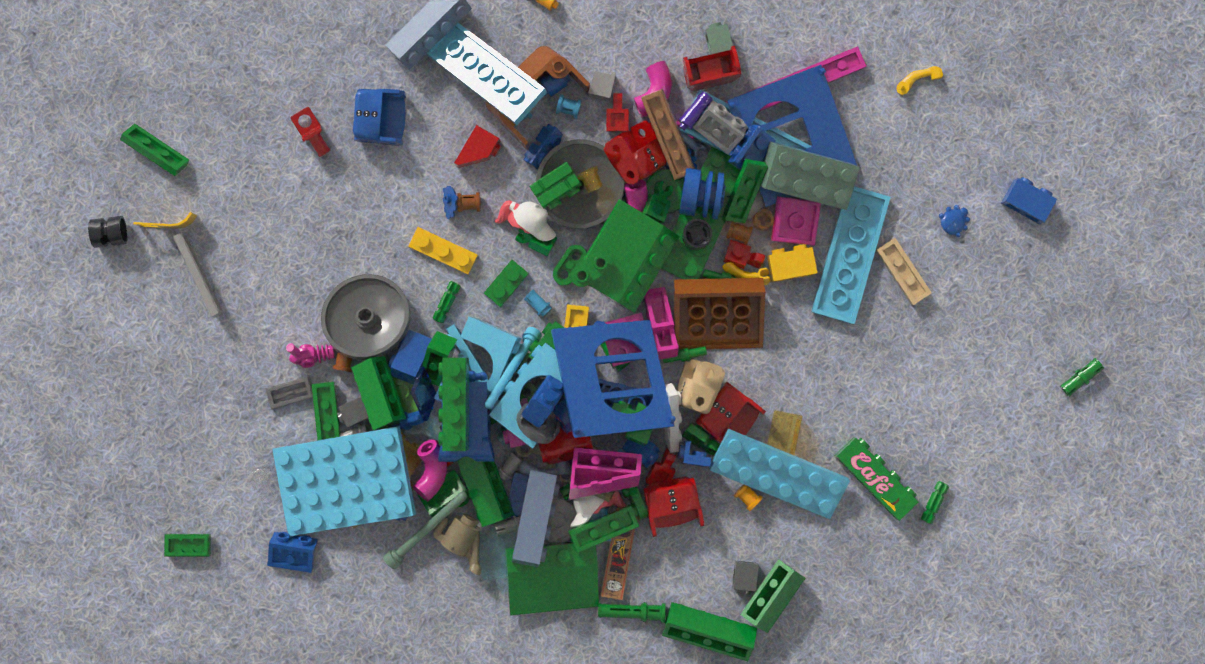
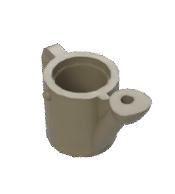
[433,514,481,575]

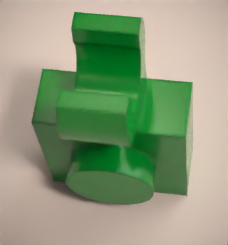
[515,228,557,256]

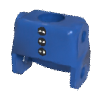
[353,89,406,146]

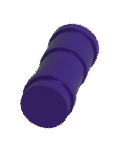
[678,91,713,131]

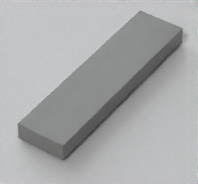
[173,233,223,317]

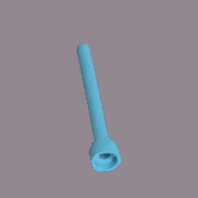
[485,327,542,409]

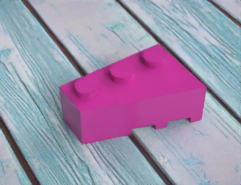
[569,448,642,500]

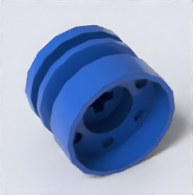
[679,168,726,220]

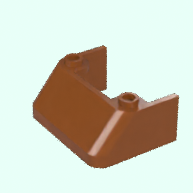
[486,46,590,150]

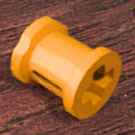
[733,484,763,511]

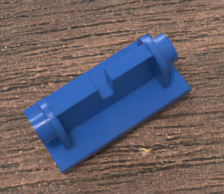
[523,124,563,170]

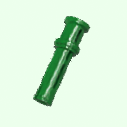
[598,602,666,623]

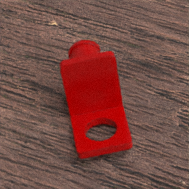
[290,107,331,157]

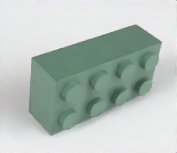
[761,141,860,210]

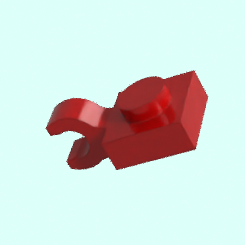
[606,93,629,132]
[723,240,765,269]
[645,448,676,484]

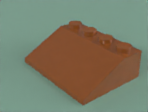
[674,278,766,350]

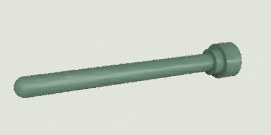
[383,492,467,569]

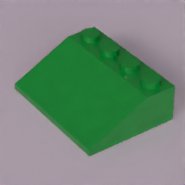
[577,199,680,313]
[504,542,599,616]

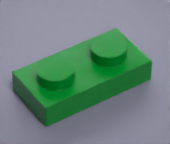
[484,260,529,307]

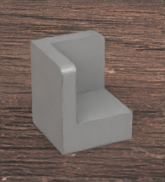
[588,71,616,101]

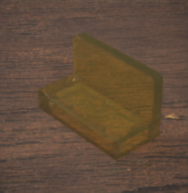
[767,410,802,455]

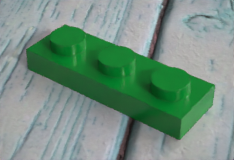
[120,124,189,176]
[723,159,768,224]
[312,382,340,441]
[568,505,639,553]

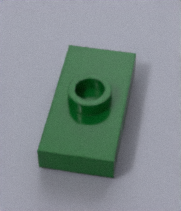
[164,534,211,557]

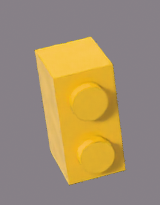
[767,244,817,283]

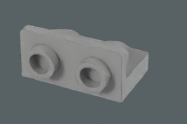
[693,100,748,154]

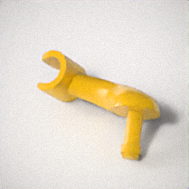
[896,66,943,95]
[722,256,770,285]

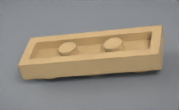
[876,238,932,306]

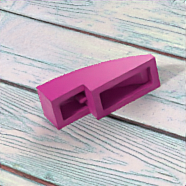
[644,287,678,360]

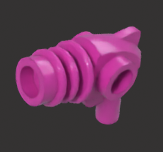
[286,343,335,368]

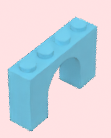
[434,316,522,412]
[489,343,562,449]

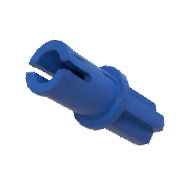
[388,411,425,430]

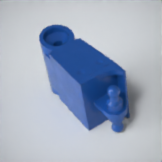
[438,371,495,462]

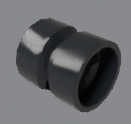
[88,216,128,248]
[682,219,713,251]

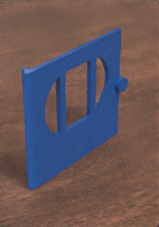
[727,65,857,207]
[551,320,676,438]

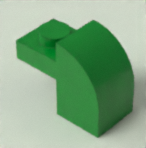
[612,401,652,446]

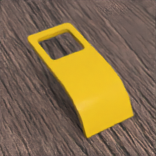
[133,212,198,229]

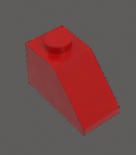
[454,125,502,168]

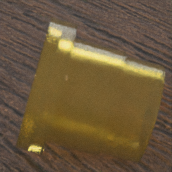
[577,166,603,193]

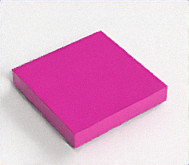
[771,196,821,246]

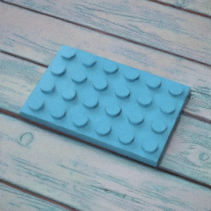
[272,426,416,536]

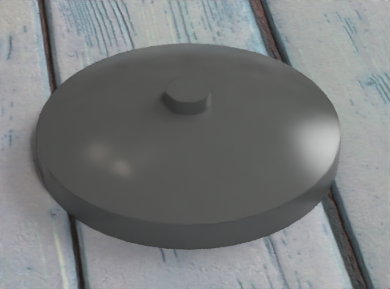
[536,139,625,229]
[321,274,411,360]

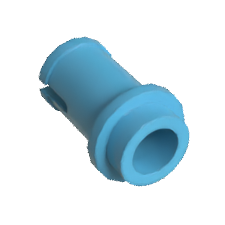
[524,289,552,317]

